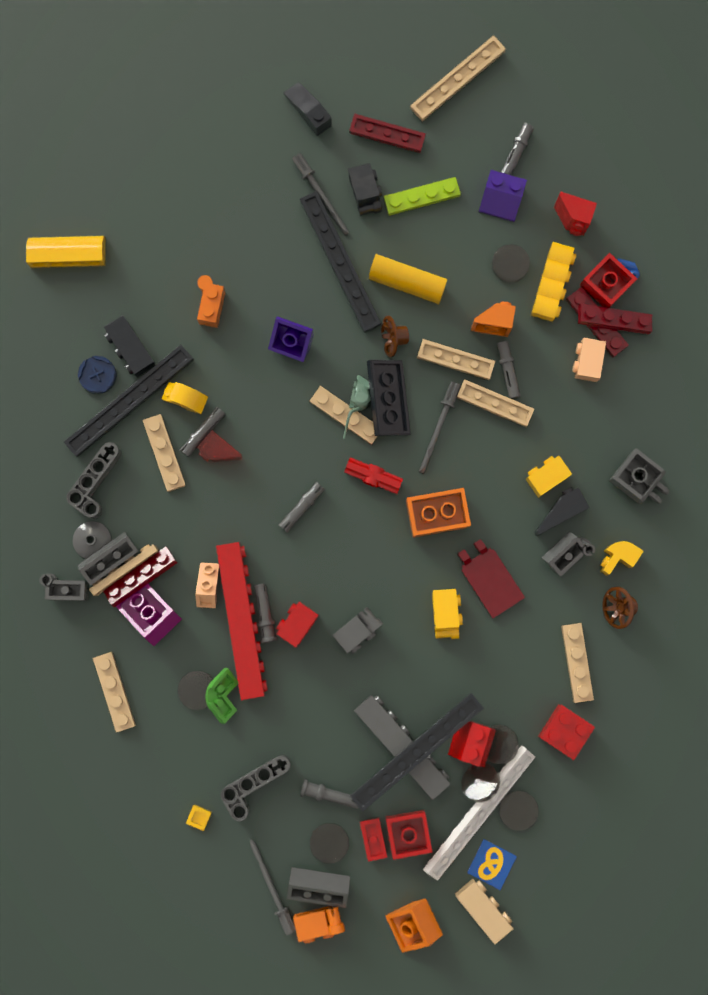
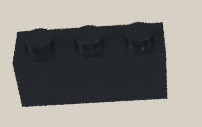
[104,315,156,378]

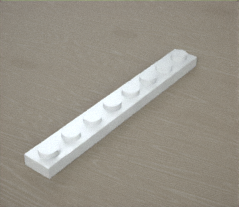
[423,745,535,881]

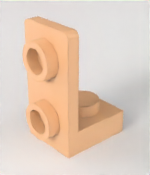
[195,563,219,608]

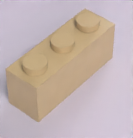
[455,879,513,944]

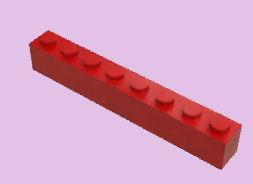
[216,542,268,700]

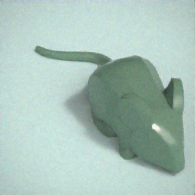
[343,375,371,439]

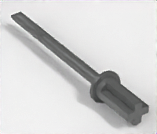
[292,153,349,236]
[419,381,461,474]
[250,839,296,936]

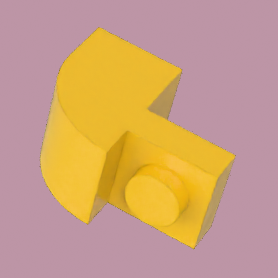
[162,382,208,414]
[600,541,644,575]

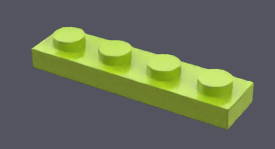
[384,177,461,216]

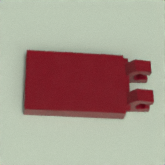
[457,539,525,619]

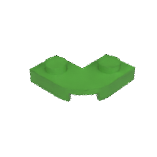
[206,668,238,724]

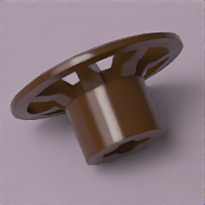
[381,316,409,357]
[602,587,638,629]

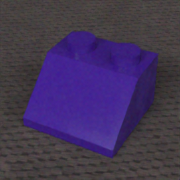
[479,170,527,222]
[268,316,314,362]

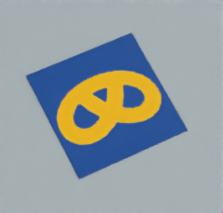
[467,839,517,890]

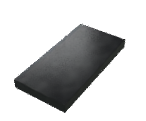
[367,360,411,436]

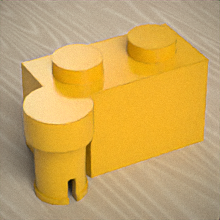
[432,589,463,639]

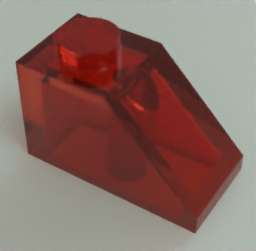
[197,430,242,462]

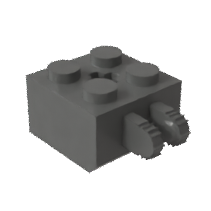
[609,448,669,504]

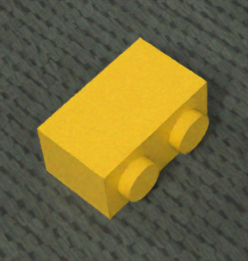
[525,456,572,498]

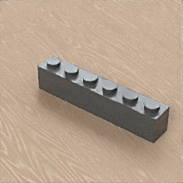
[354,695,450,800]

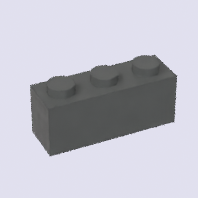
[77,532,138,586]
[287,867,350,908]

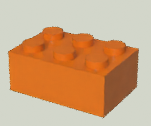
[406,488,471,538]

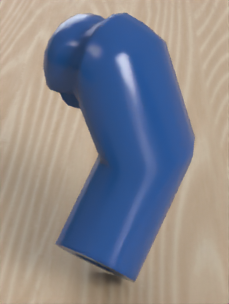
[617,258,640,279]

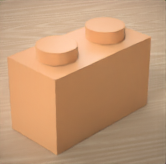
[573,338,606,382]

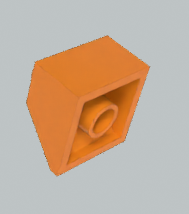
[471,301,516,337]
[385,898,443,953]

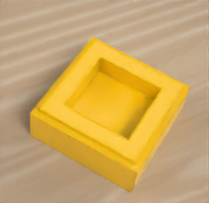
[186,804,212,831]

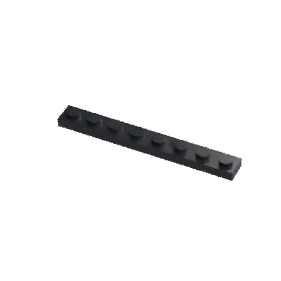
[300,191,381,333]
[64,344,194,457]
[350,693,484,812]

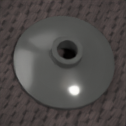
[73,521,111,559]

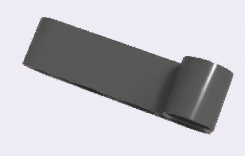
[66,442,121,519]
[221,755,291,821]

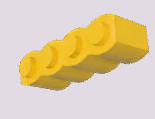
[531,242,576,322]

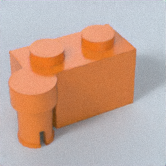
[197,275,226,328]
[293,906,345,944]

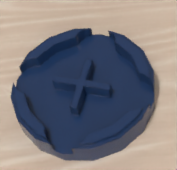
[78,356,117,394]

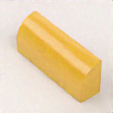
[26,236,105,268]
[369,254,447,304]

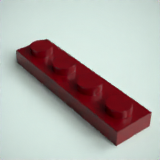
[349,114,426,153]
[566,287,629,358]
[578,304,652,334]
[103,546,177,608]

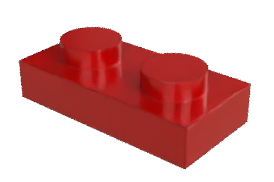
[360,817,387,862]

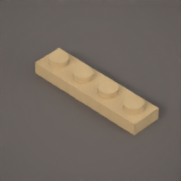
[417,339,495,380]
[457,379,534,427]
[309,386,378,445]
[143,414,186,492]
[89,544,159,596]
[561,623,594,703]
[93,652,136,732]

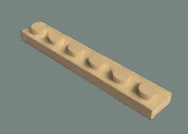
[410,35,506,122]

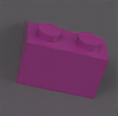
[116,584,182,646]

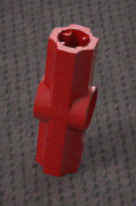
[344,457,403,494]

